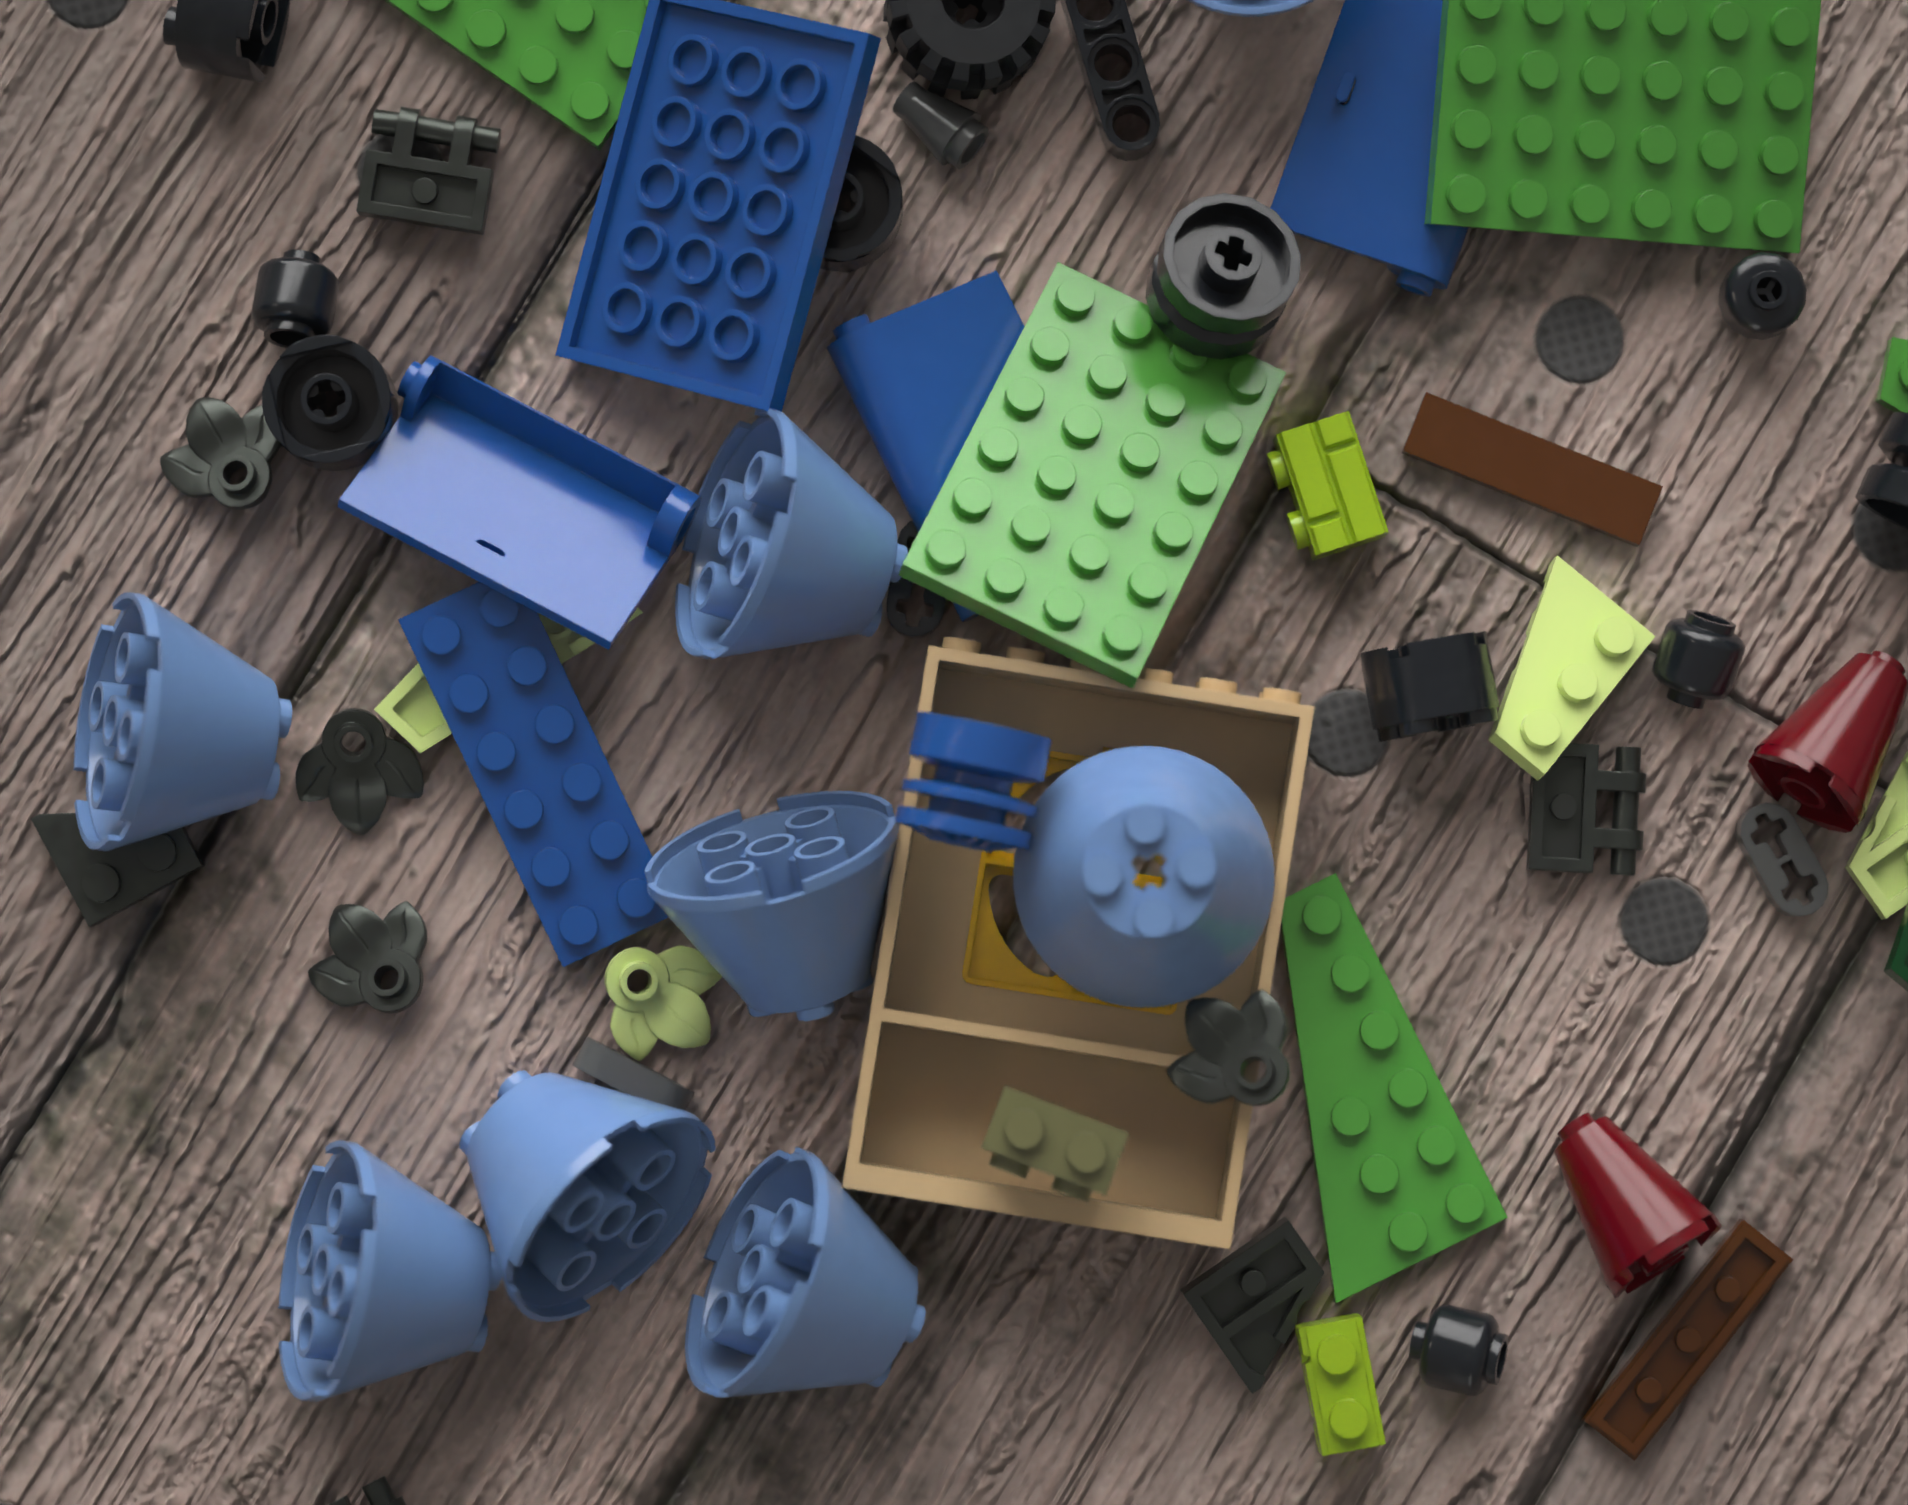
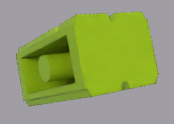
[1266,411,1389,560]
[1294,1313,1386,1456]

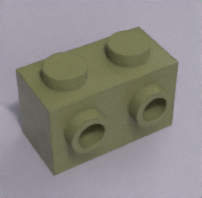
[981,1085,1129,1202]

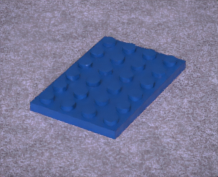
[555,0,881,412]

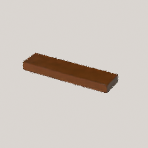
[1401,392,1663,547]
[1582,1219,1793,1461]

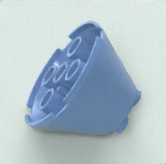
[675,408,908,660]
[73,592,292,851]
[1013,746,1275,1008]
[644,791,899,1021]
[459,1070,716,1322]
[278,1140,502,1402]
[685,1147,926,1398]

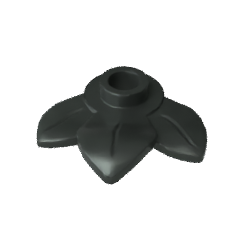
[160,397,282,510]
[295,708,424,835]
[308,901,427,1013]
[1167,989,1290,1106]

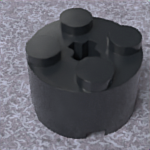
[163,0,290,83]
[820,135,903,273]
[262,335,398,471]
[1359,631,1500,742]

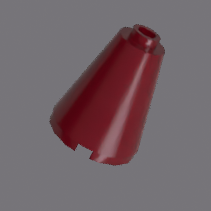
[1747,651,1908,833]
[1554,1113,1722,1298]

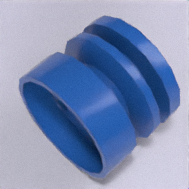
[895,712,1052,852]

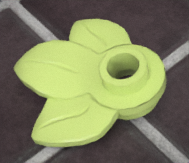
[604,945,722,1061]

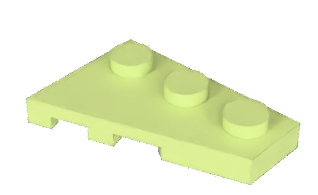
[1488,555,1655,781]

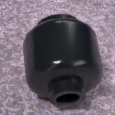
[251,250,339,348]
[1718,252,1807,340]
[1652,610,1745,709]
[1409,1305,1508,1396]

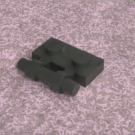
[356,107,501,235]
[1526,743,1647,876]

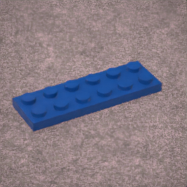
[398,582,669,967]

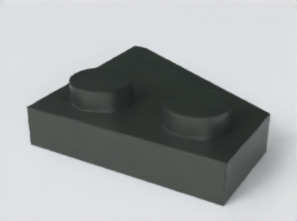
[31,813,205,927]
[1180,1217,1325,1394]

